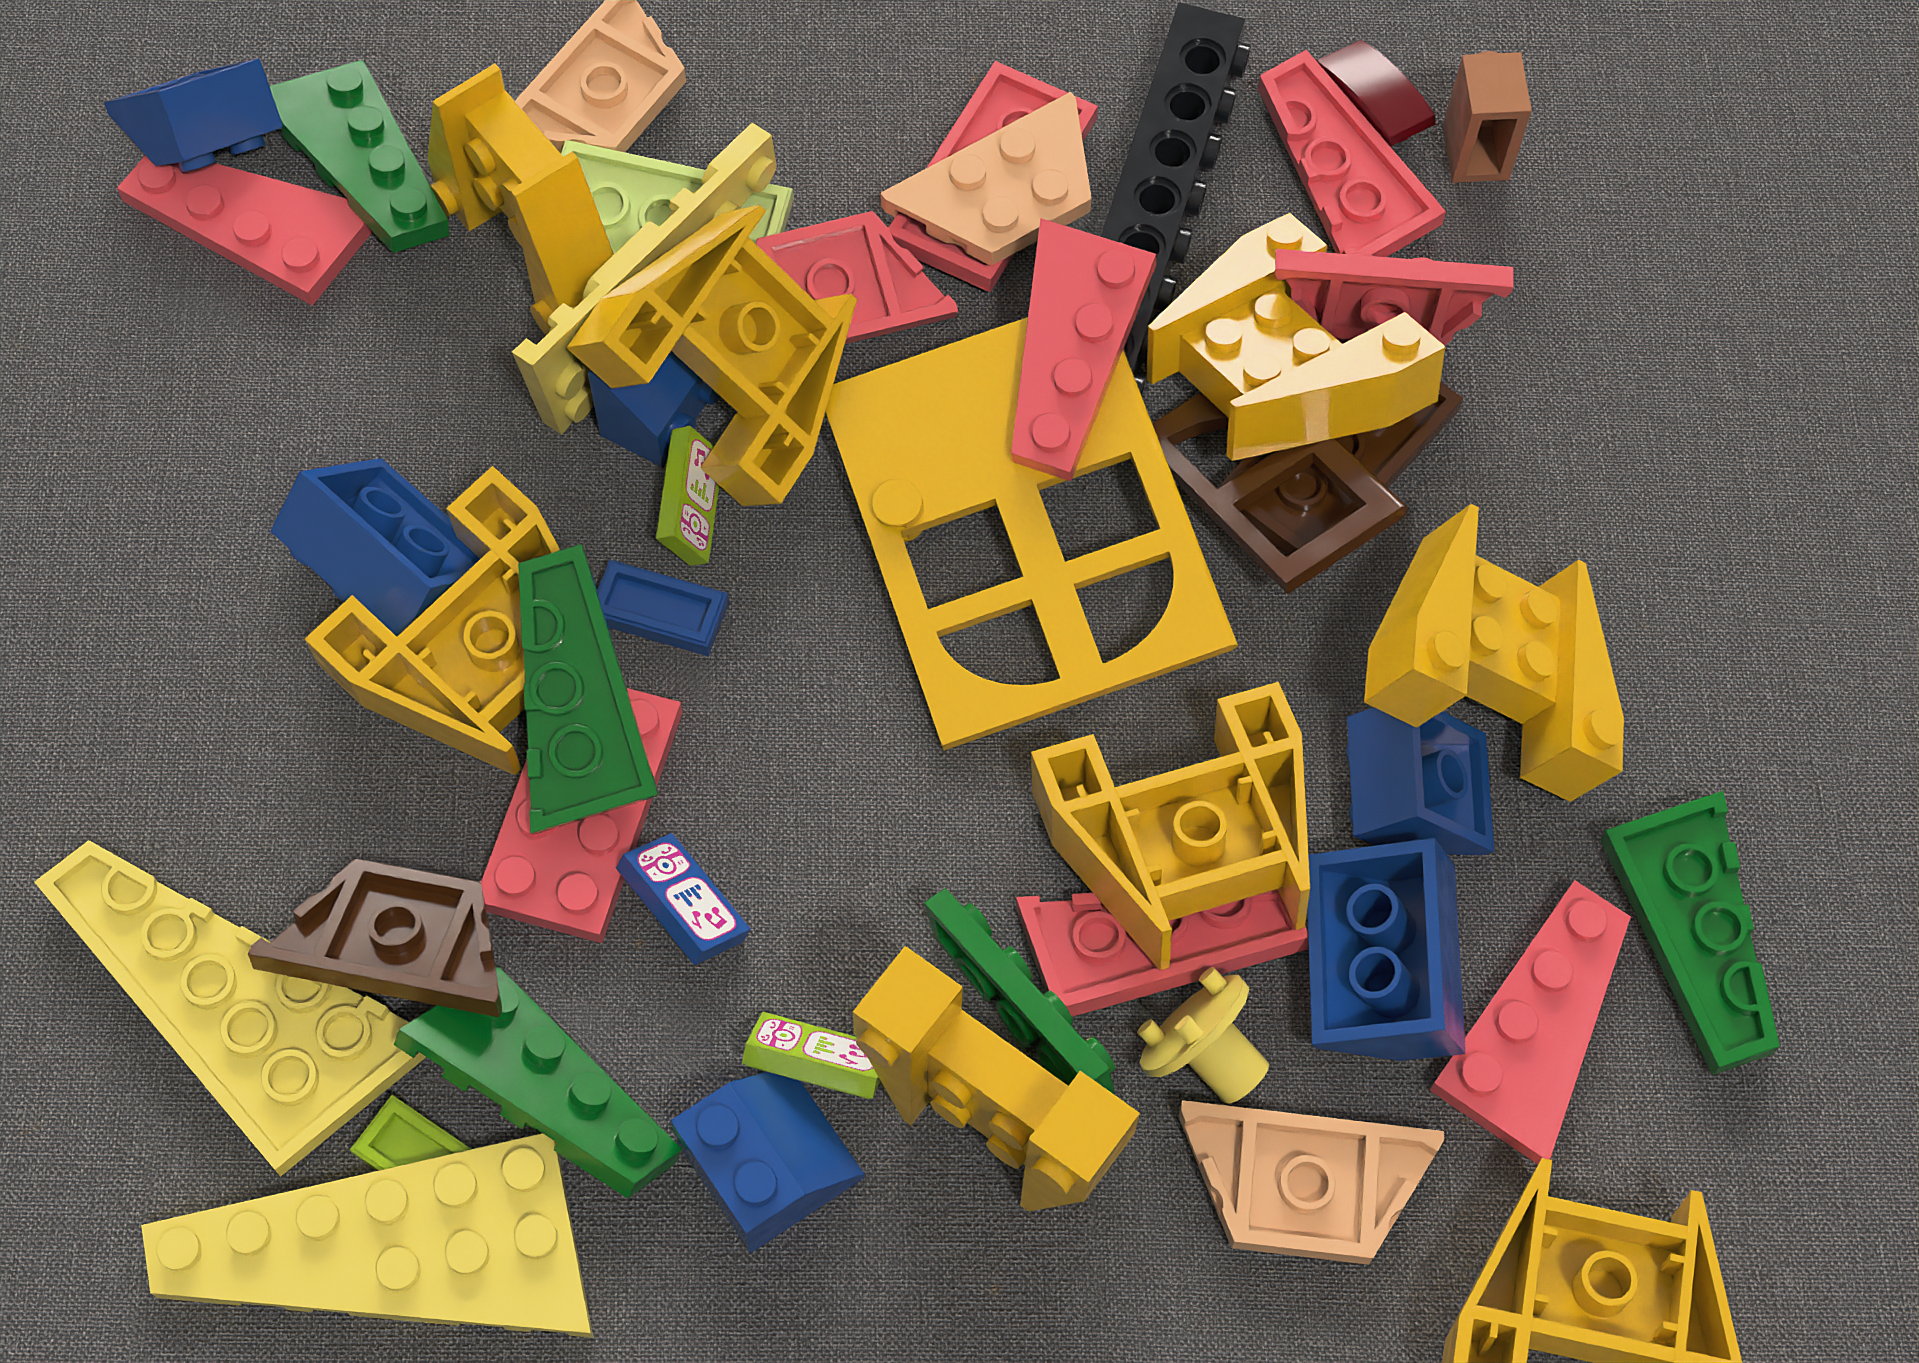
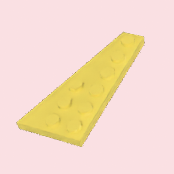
[512,123,777,435]
[34,840,426,1177]
[141,1133,594,1338]

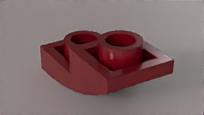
[1316,39,1435,147]

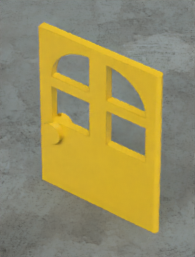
[825,317,1238,751]

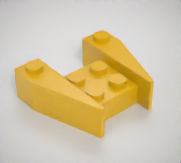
[428,64,614,335]
[566,205,857,506]
[1147,213,1445,461]
[305,466,560,775]
[1364,504,1624,802]
[1031,682,1310,970]
[853,946,1140,1211]
[1442,1158,1742,1363]

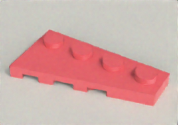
[1258,50,1446,257]
[117,155,373,306]
[1011,218,1156,481]
[1430,880,1631,1165]
[1016,889,1309,1017]

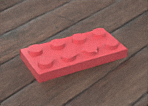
[888,61,1098,292]
[481,688,683,943]

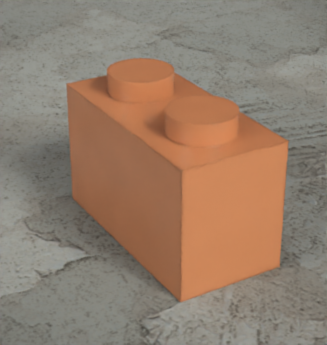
[1443,51,1532,183]

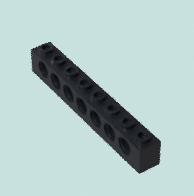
[1101,2,1251,396]

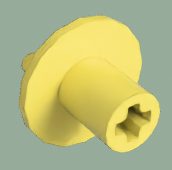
[1137,967,1269,1104]

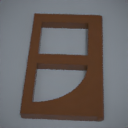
[1152,392,1408,594]

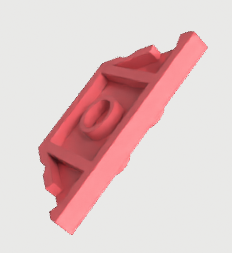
[756,211,958,344]
[1274,249,1514,346]

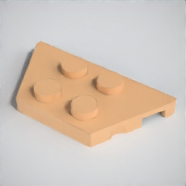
[515,0,686,153]
[881,92,1092,266]
[1179,1100,1444,1265]

